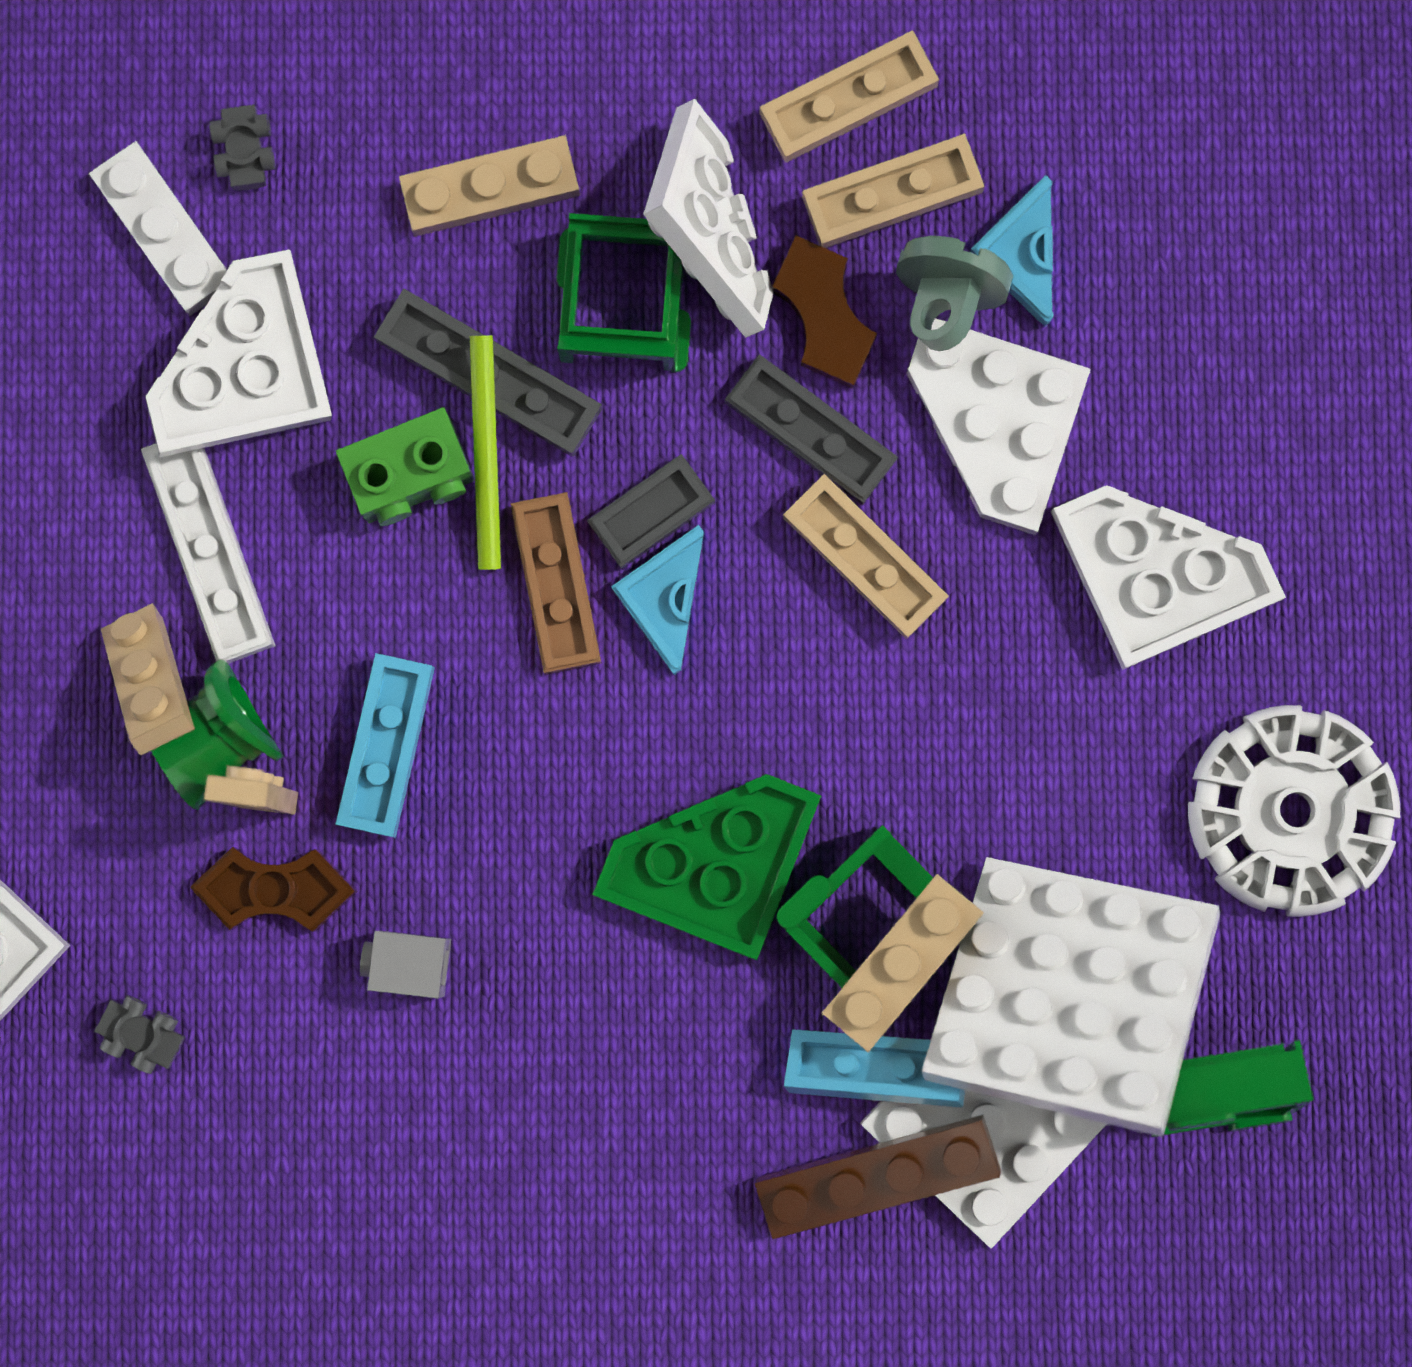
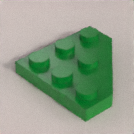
[592,774,821,960]

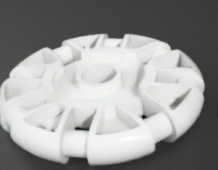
[1188,705,1400,917]

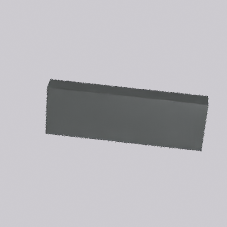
[725,354,898,506]

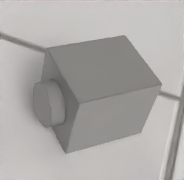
[360,931,451,998]

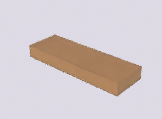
[510,492,602,675]

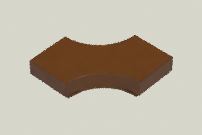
[772,235,877,389]
[190,847,358,932]

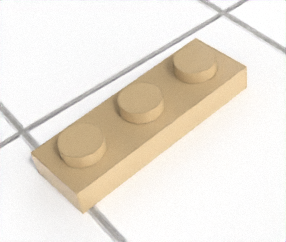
[759,30,939,163]
[802,134,985,248]
[399,135,580,236]
[783,474,949,640]
[101,603,195,756]
[204,766,298,815]
[822,874,984,1052]

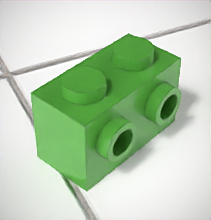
[335,407,475,526]

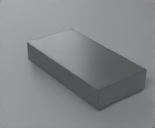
[587,454,715,570]

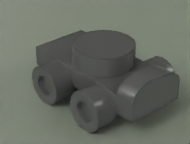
[210,104,276,191]
[94,995,186,1074]

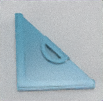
[970,175,1053,327]
[611,525,704,675]

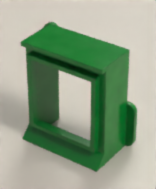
[557,213,691,372]
[777,825,933,988]
[1151,1040,1313,1138]

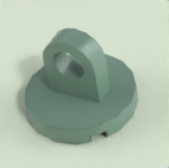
[896,236,1013,351]

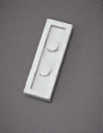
[89,141,227,316]

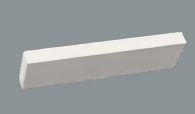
[141,443,275,664]

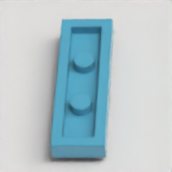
[336,653,435,838]
[784,1029,965,1108]

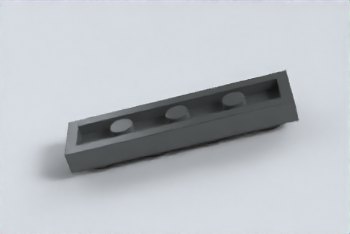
[374,288,603,457]

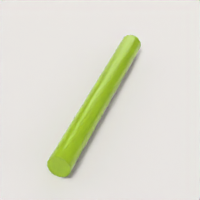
[469,335,501,570]

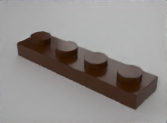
[754,1115,1001,1240]

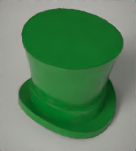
[151,659,284,810]

